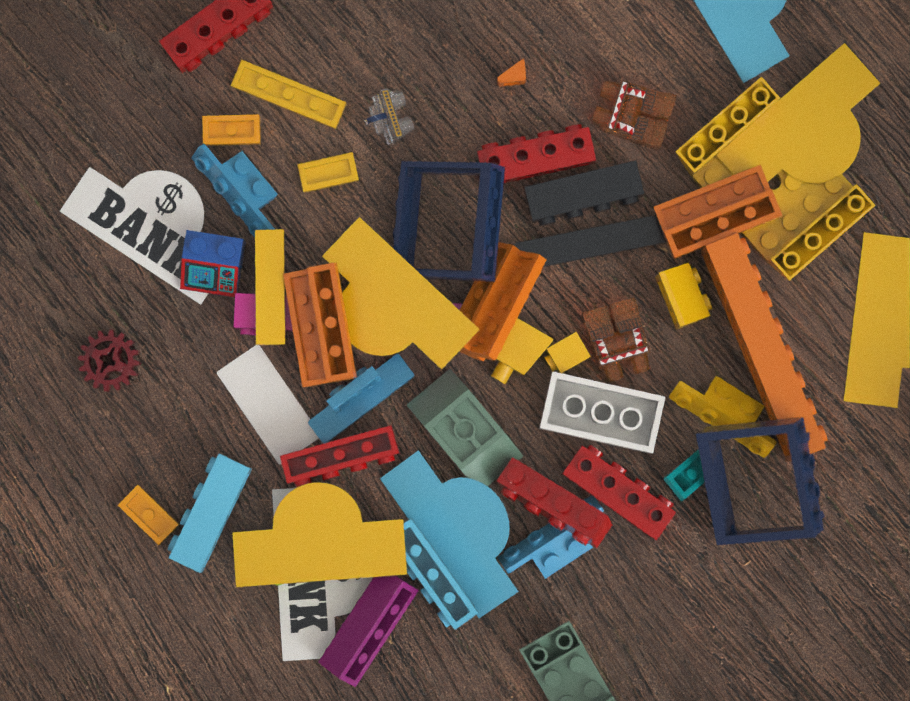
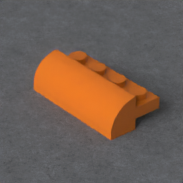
[653,165,782,259]
[459,242,546,362]
[283,262,357,387]

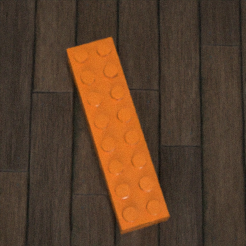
[700,233,828,462]

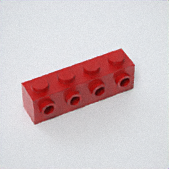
[159,0,273,73]
[477,124,596,184]
[280,425,400,488]
[562,445,676,541]
[497,457,612,549]

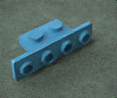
[192,144,278,237]
[308,354,414,444]
[498,496,604,579]

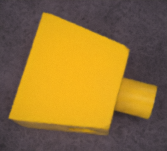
[491,318,553,384]

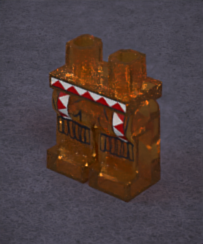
[591,80,677,151]
[581,297,650,382]

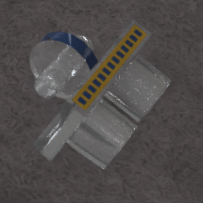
[364,88,414,145]

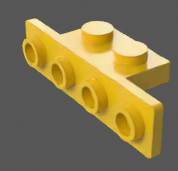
[669,376,777,458]

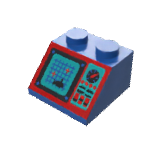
[180,230,246,298]

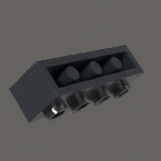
[524,160,644,226]

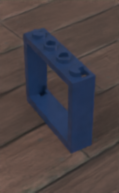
[393,161,505,282]
[696,417,825,545]

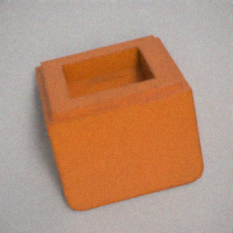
[497,59,526,87]

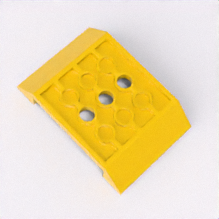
[675,77,875,281]

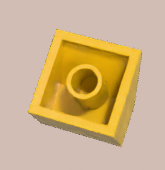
[655,263,712,330]

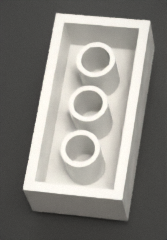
[539,372,665,454]

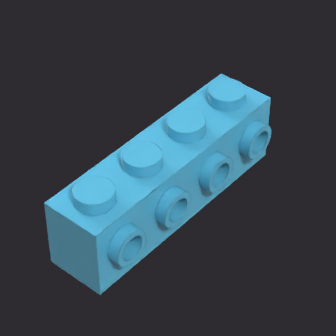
[167,454,252,573]
[404,518,478,630]

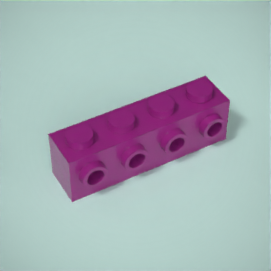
[318,575,419,687]

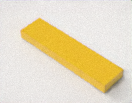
[231,59,347,129]
[255,229,286,345]

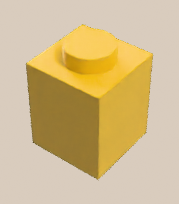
[544,332,591,374]

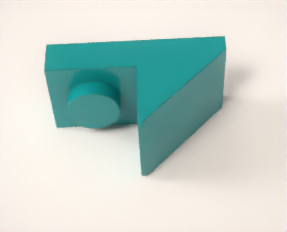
[664,449,705,502]

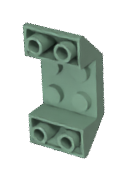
[407,369,523,486]
[519,621,616,701]

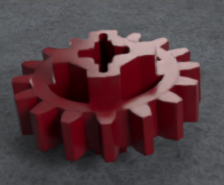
[78,330,141,392]

